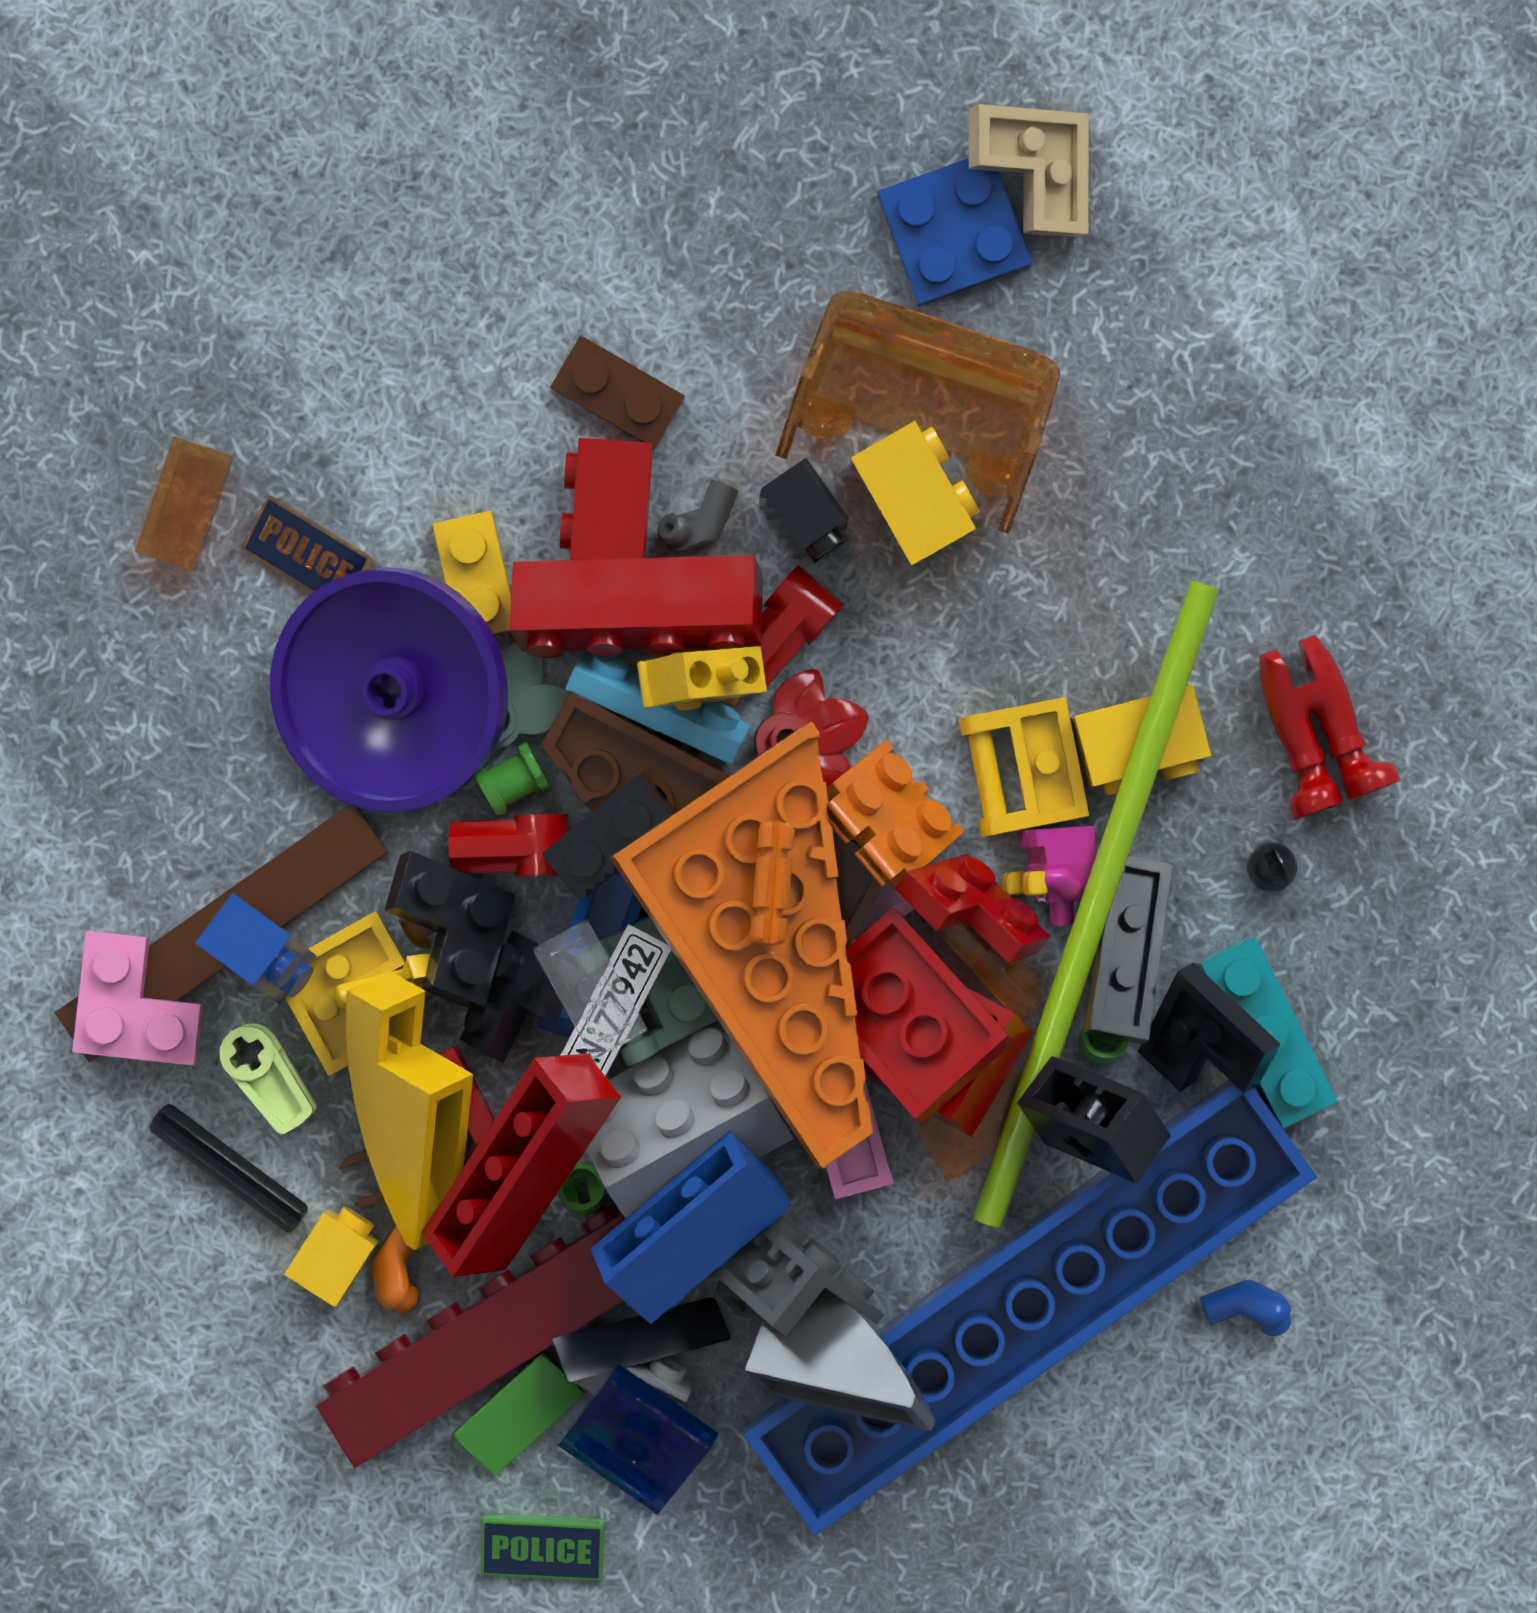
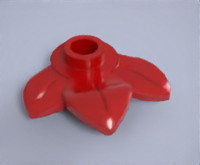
[753,669,869,787]

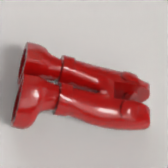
[1259,635,1401,820]

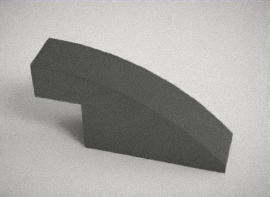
[716,1280,935,1432]

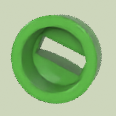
[1078,1023,1129,1066]
[557,1163,607,1215]

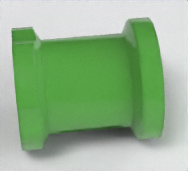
[475,742,552,818]

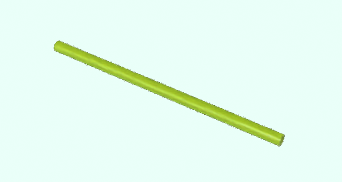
[973,580,1219,1228]

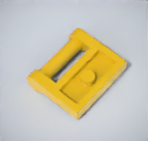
[958,697,1089,837]

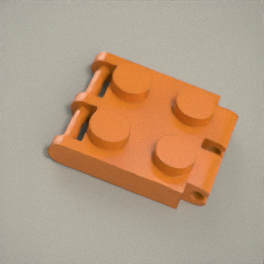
[826,739,965,887]

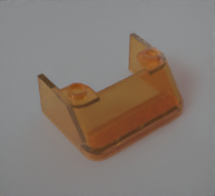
[775,291,1060,534]

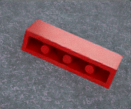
[509,555,763,658]
[421,1053,621,1277]

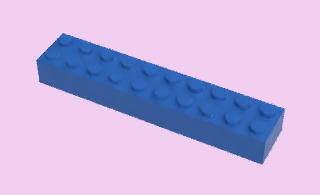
[743,1080,1317,1536]

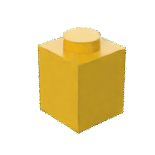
[284,1206,380,1307]

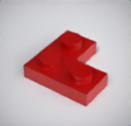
[895,854,1051,963]

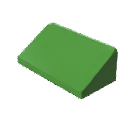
[452,1349,585,1476]

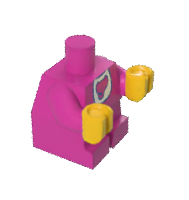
[1002,826,1096,926]

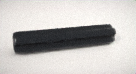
[149,1104,308,1232]

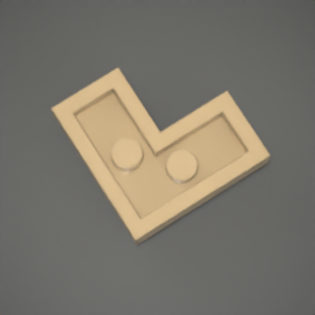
[969,104,1089,238]

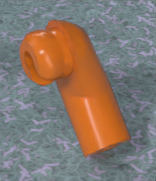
[371,1226,419,1314]

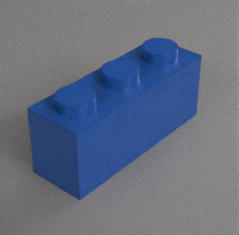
[590,1131,791,1324]

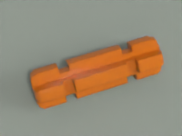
[750,821,795,945]

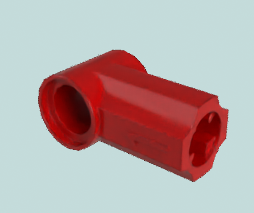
[745,565,844,688]
[448,814,569,876]

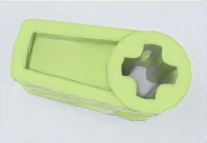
[219,1023,317,1135]

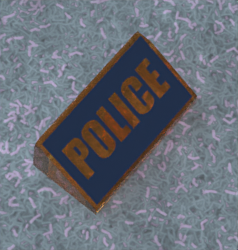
[241,495,376,593]

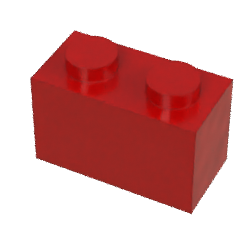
[560,438,653,560]

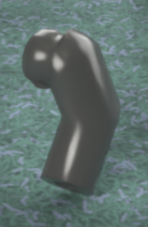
[657,480,739,553]

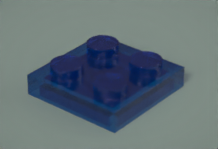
[558,1363,720,1515]

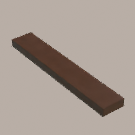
[55,804,389,1062]

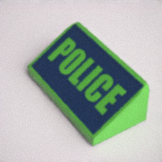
[481,1513,605,1581]

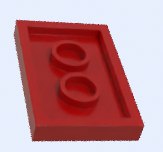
[846,907,1015,1125]

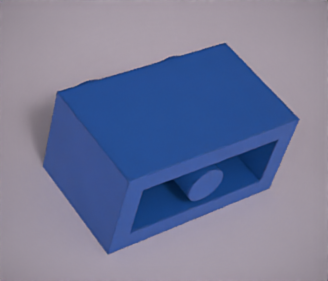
[195,893,317,1004]

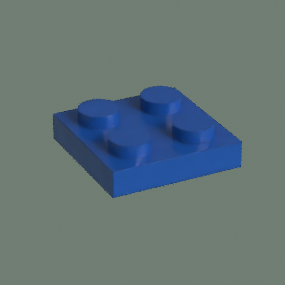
[877,158,1032,307]

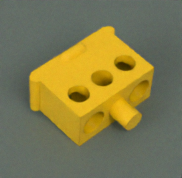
[637,646,767,710]

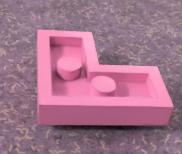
[72,931,204,1066]

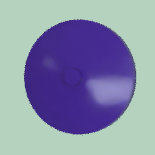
[270,567,508,813]

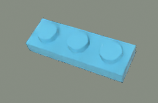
[565,650,751,764]

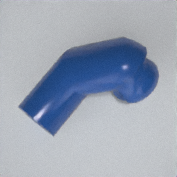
[1199,1280,1292,1336]

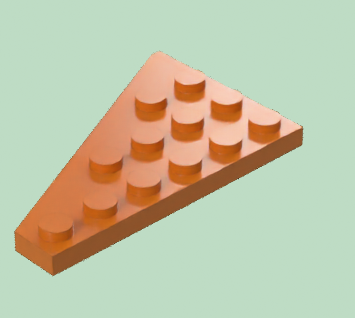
[610,722,873,1169]

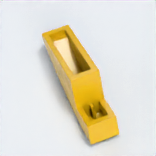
[346,971,473,1250]

